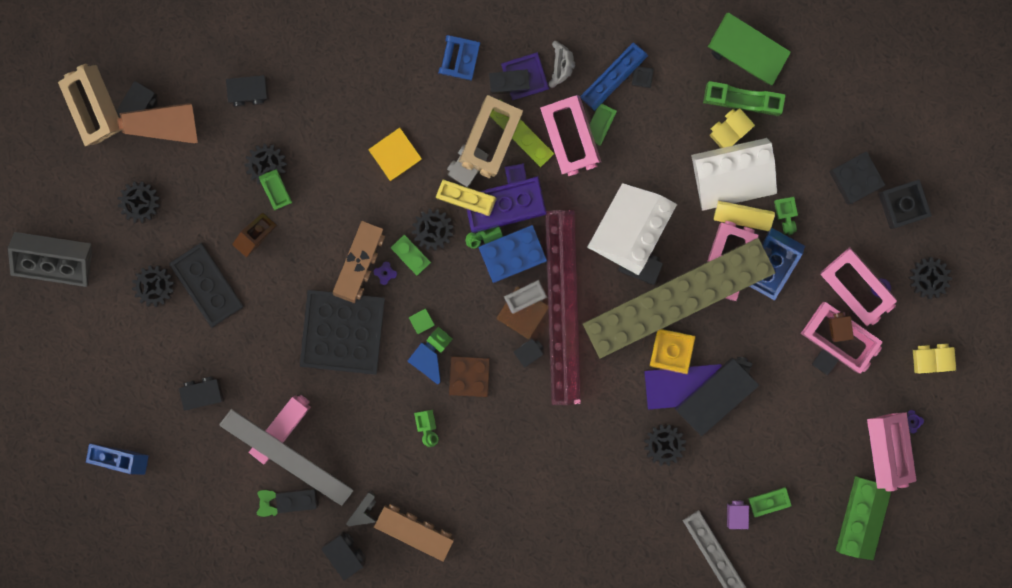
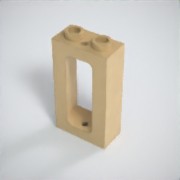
[58,64,122,146]
[458,95,523,178]

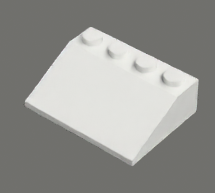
[691,138,777,211]
[588,183,677,275]

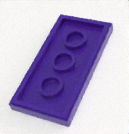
[467,177,547,233]
[644,364,721,410]

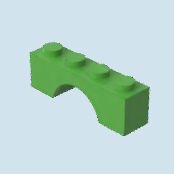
[703,81,785,116]

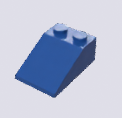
[749,228,805,300]

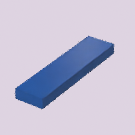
[580,42,648,111]

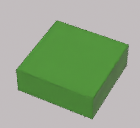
[409,308,435,334]

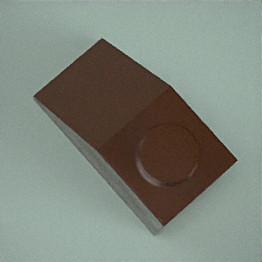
[232,213,277,257]

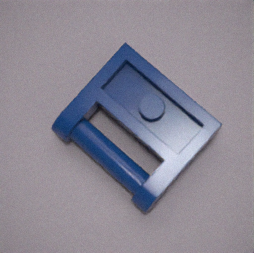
[438,35,480,81]

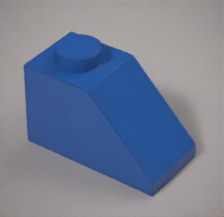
[408,342,441,384]

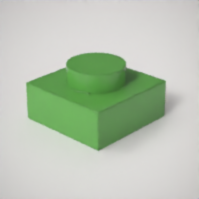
[426,327,453,353]

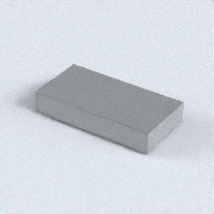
[504,280,547,314]

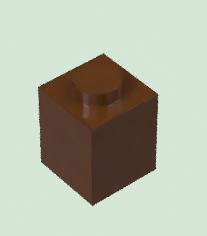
[829,312,854,342]

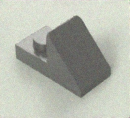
[346,491,377,526]

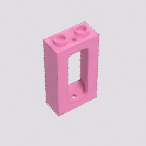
[540,95,601,176]
[707,221,758,301]
[821,247,897,326]
[801,302,882,374]
[248,395,311,464]
[867,412,916,491]

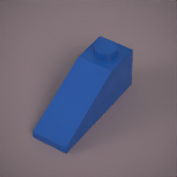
[86,443,149,474]

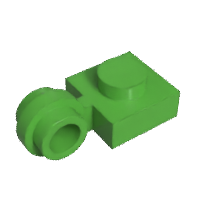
[774,197,798,235]
[465,227,503,248]
[414,410,439,447]

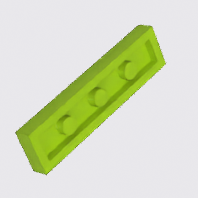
[490,99,554,168]

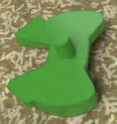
[257,490,278,517]

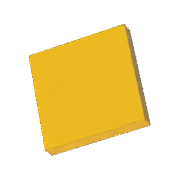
[368,128,422,181]
[650,329,695,374]

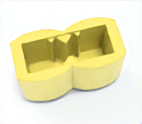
[710,108,755,148]
[913,344,956,373]

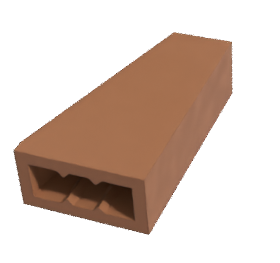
[117,103,198,143]

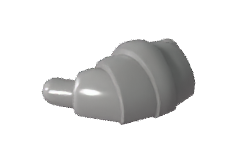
[548,41,575,88]

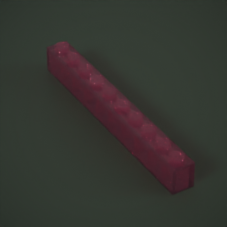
[546,210,581,405]

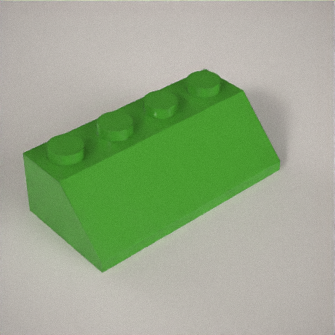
[836,476,891,560]

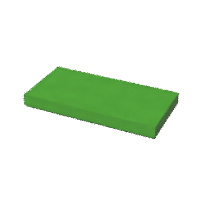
[708,13,791,86]

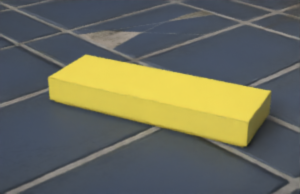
[436,180,496,216]
[714,201,775,231]

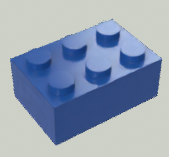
[478,225,547,283]

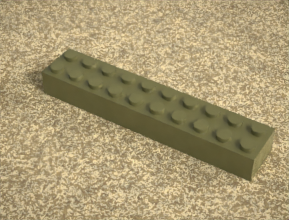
[583,238,776,358]

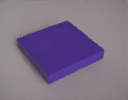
[501,52,549,101]

